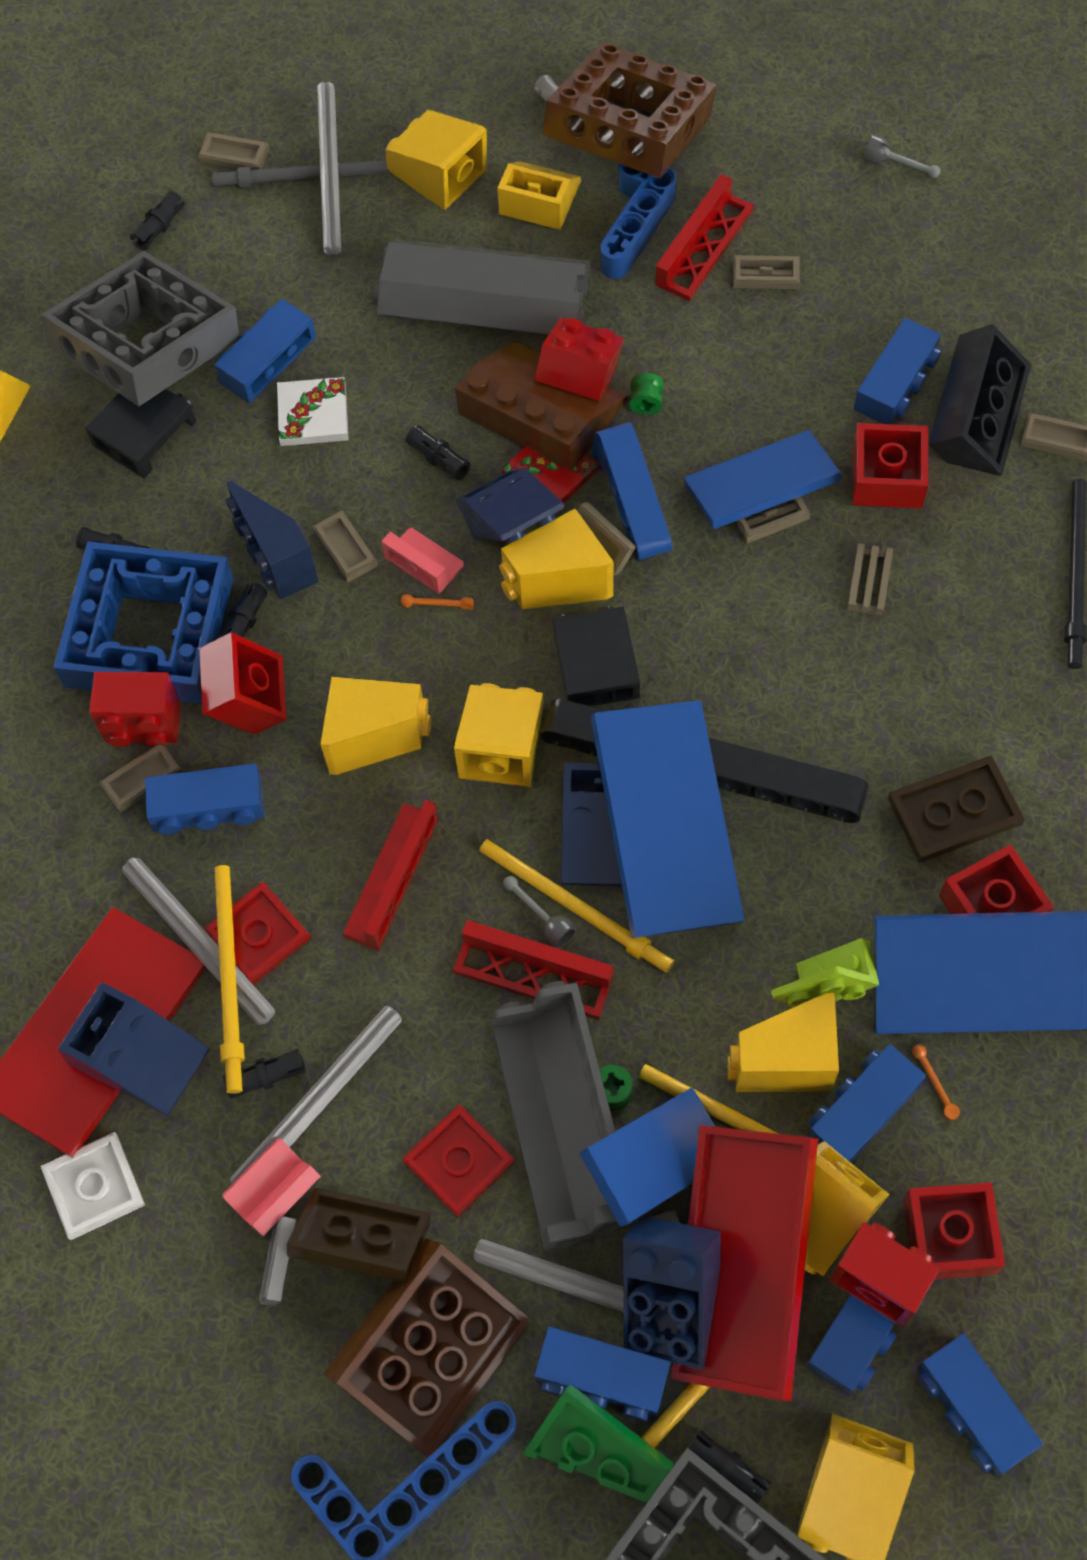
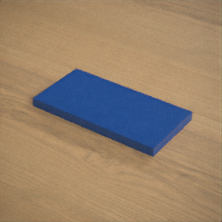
[590,700,745,939]
[874,911,1087,1034]

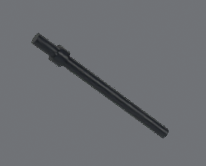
[1064,478,1087,669]

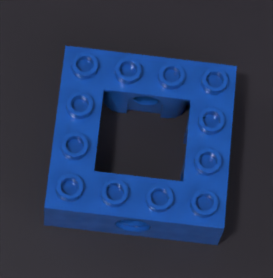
[53,541,234,704]

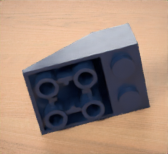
[456,468,565,544]
[225,481,319,600]
[561,763,622,886]
[58,982,210,1117]
[623,1216,721,1369]

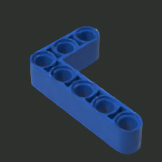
[291,1401,517,1560]

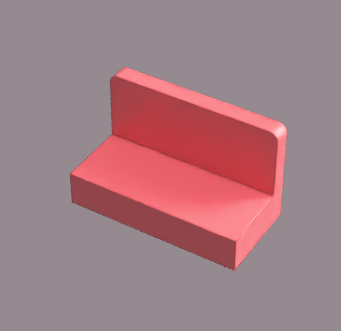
[381,528,464,594]
[222,1138,321,1236]

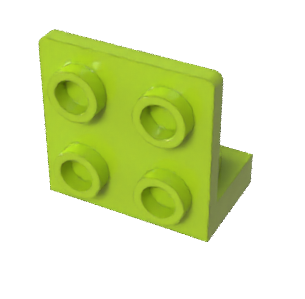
[771,938,879,1007]

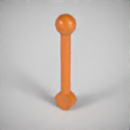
[400,594,474,610]
[911,1044,960,1120]

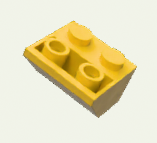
[497,161,581,230]

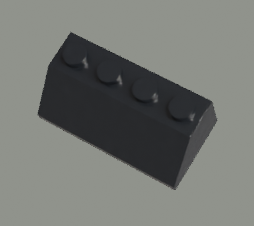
[928,324,1031,476]

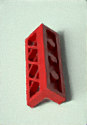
[655,174,754,302]
[343,800,439,951]
[453,920,614,1020]

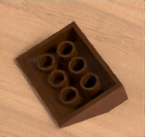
[455,341,628,471]
[323,1238,531,1458]

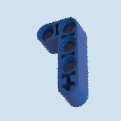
[600,163,676,279]
[592,422,672,561]

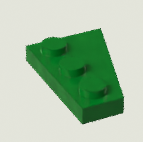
[522,1384,674,1503]

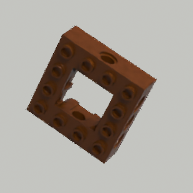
[543,42,717,179]

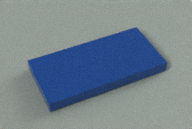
[684,430,841,530]
[579,1087,715,1227]

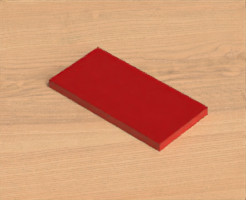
[0,907,206,1158]
[670,1125,818,1401]

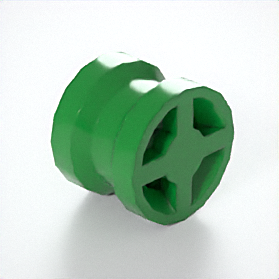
[629,373,664,414]
[600,1065,632,1111]

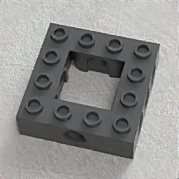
[41,251,240,406]
[606,1448,826,1560]

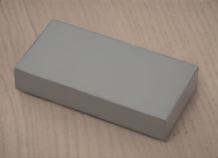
[259,1216,296,1306]

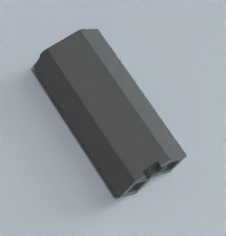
[373,239,590,334]
[491,981,632,1251]

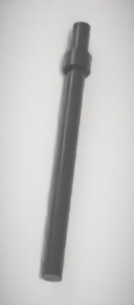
[212,160,391,188]

